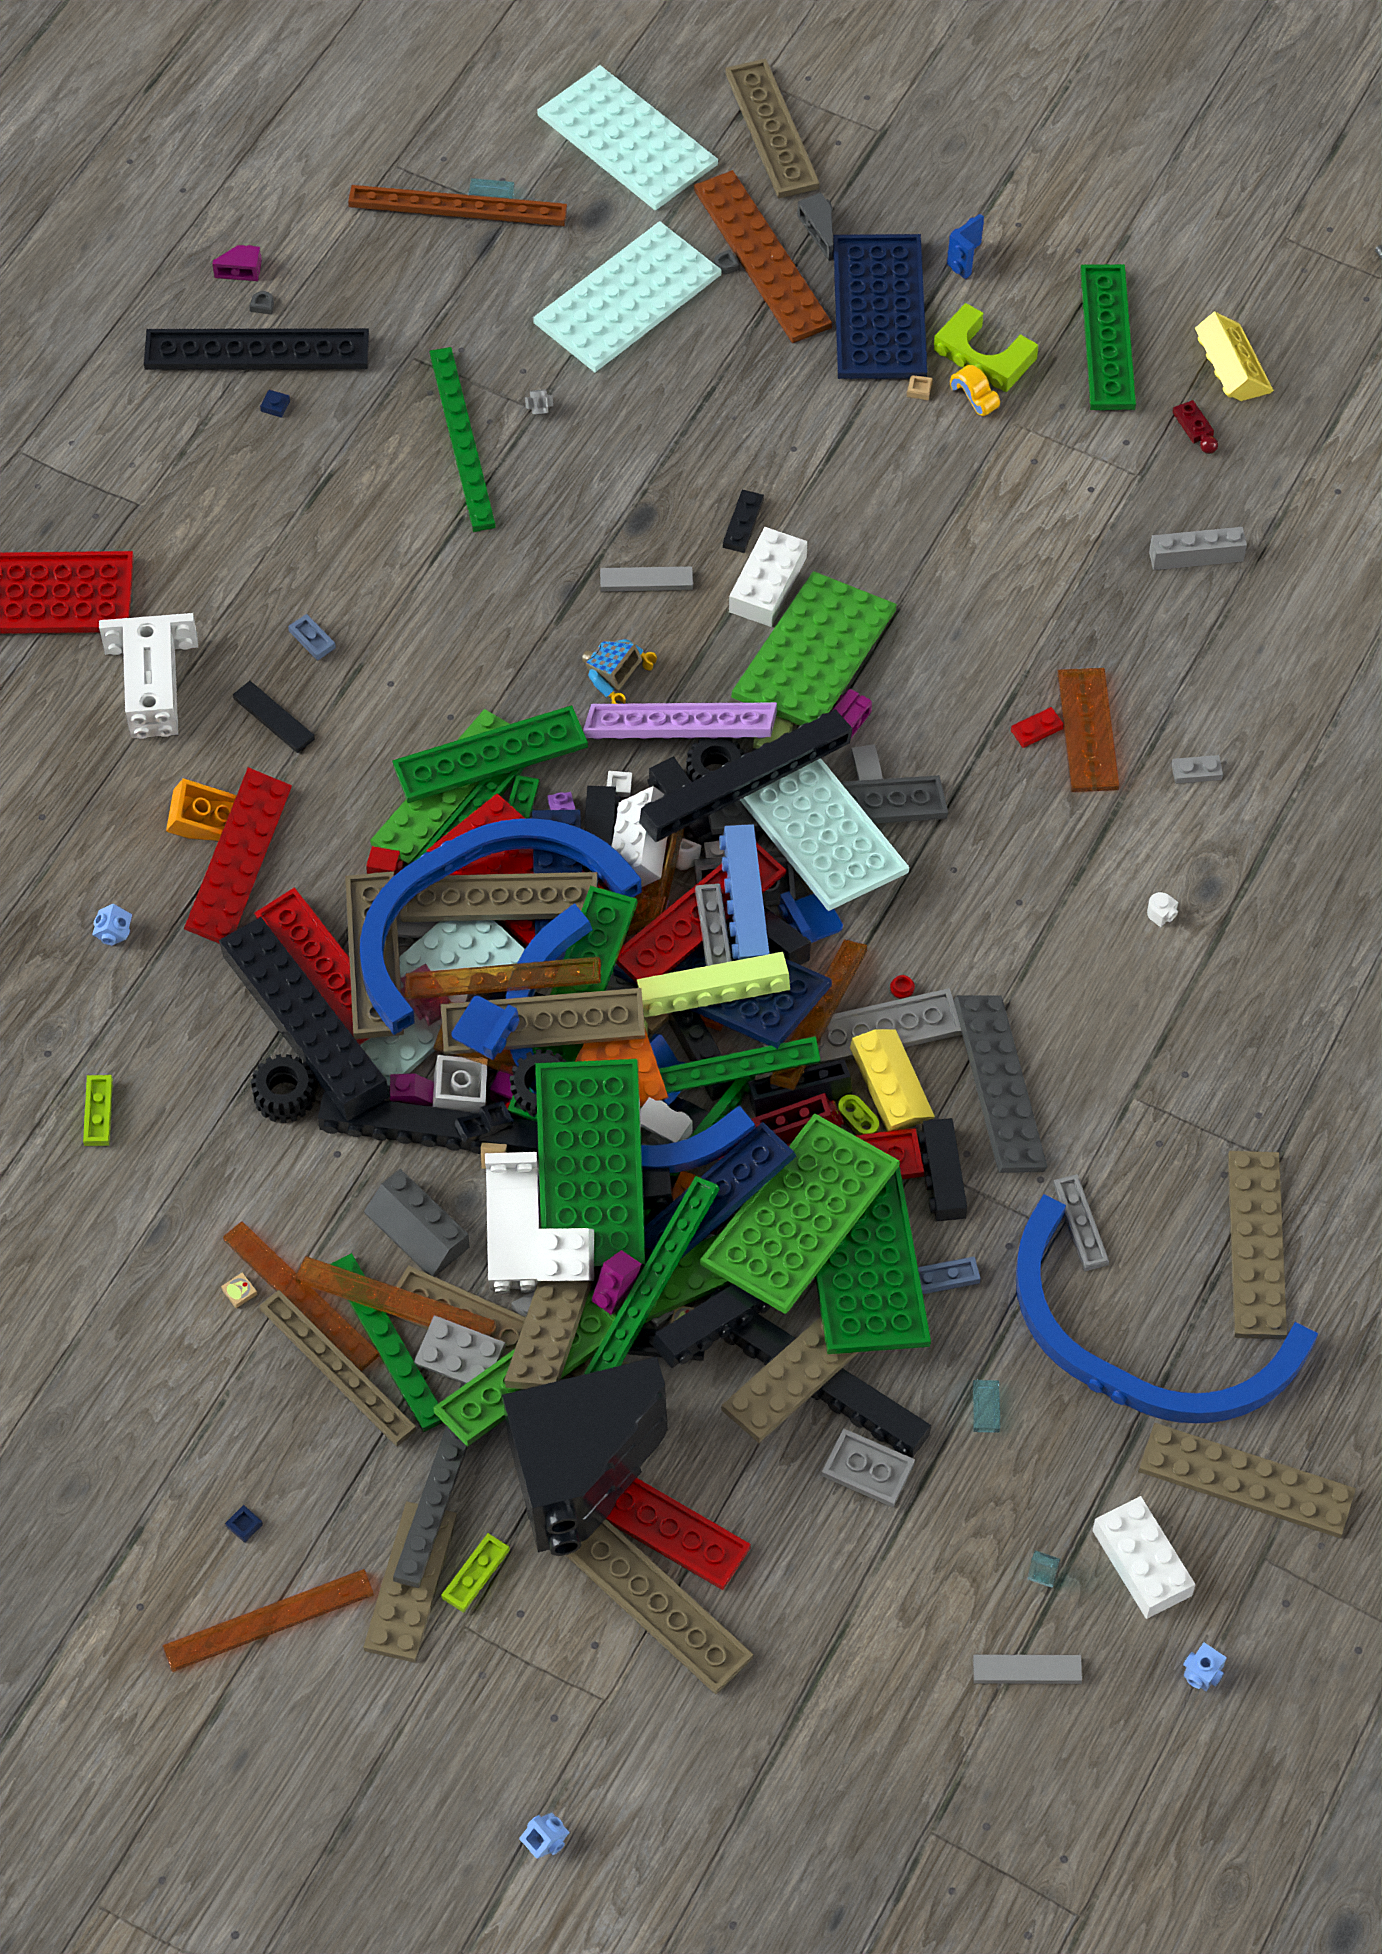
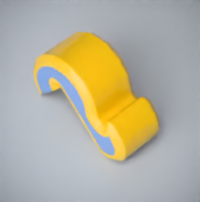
[950,365,1000,417]

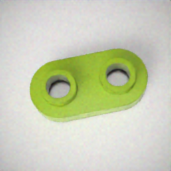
[838,1094,879,1135]

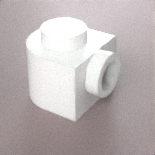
[671,837,701,870]
[1147,892,1178,927]

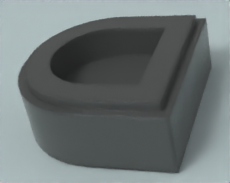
[714,249,740,274]
[249,291,274,315]

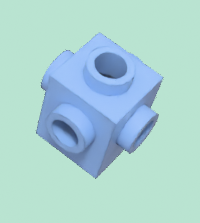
[93,904,132,946]
[1183,1643,1227,1691]
[519,1813,570,1859]

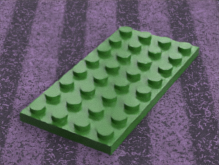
[731,571,897,726]
[700,1114,899,1314]

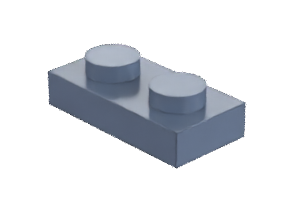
[288,614,336,661]

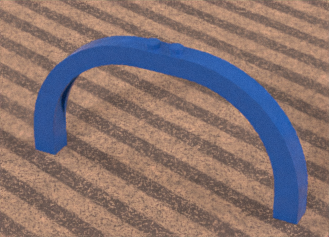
[360,819,642,1035]
[506,903,756,1173]
[1015,1194,1318,1424]

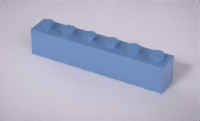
[719,824,769,960]

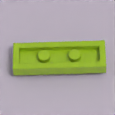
[83,1075,113,1146]
[441,1533,510,1613]

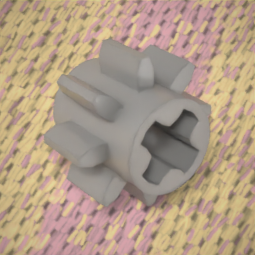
[525,389,553,414]

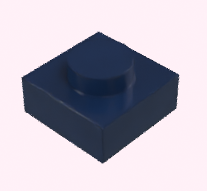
[260,390,290,418]

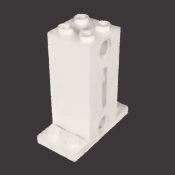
[99,613,198,739]
[485,1152,541,1294]

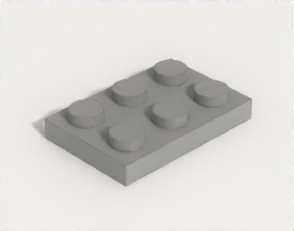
[414,1315,506,1384]
[822,1428,915,1507]

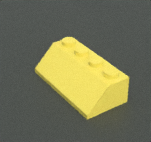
[1195,311,1274,401]
[850,1029,935,1131]

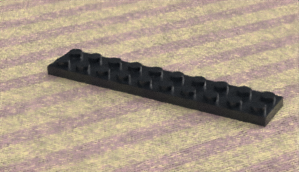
[144,328,369,370]

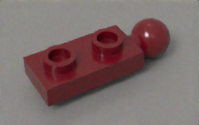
[1173,400,1218,454]

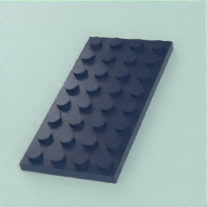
[833,234,927,379]
[613,907,832,1050]

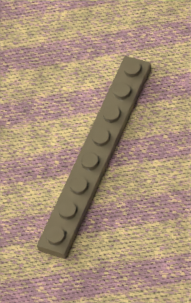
[260,1290,416,1447]

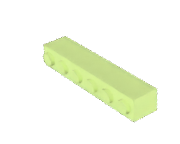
[637,952,790,1018]

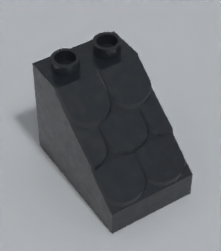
[502,1357,668,1556]

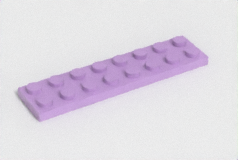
[583,702,777,739]

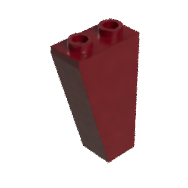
[751,1093,844,1144]

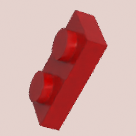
[1011,707,1064,748]

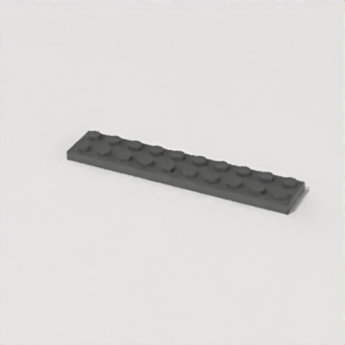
[708,775,948,835]

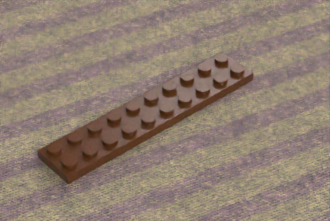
[694,170,832,343]

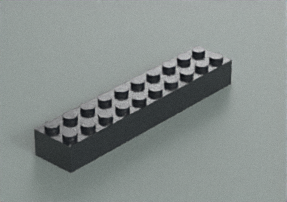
[219,917,390,1121]

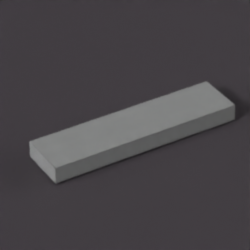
[600,566,693,592]
[695,884,732,966]
[1053,1174,1109,1272]
[973,1655,1082,1684]

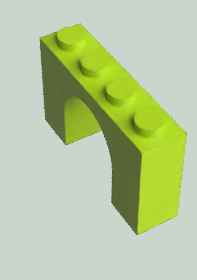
[934,303,1039,393]

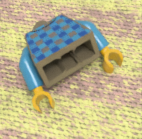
[582,639,657,704]

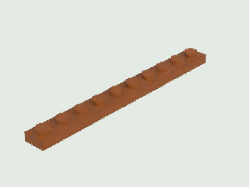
[348,185,567,226]

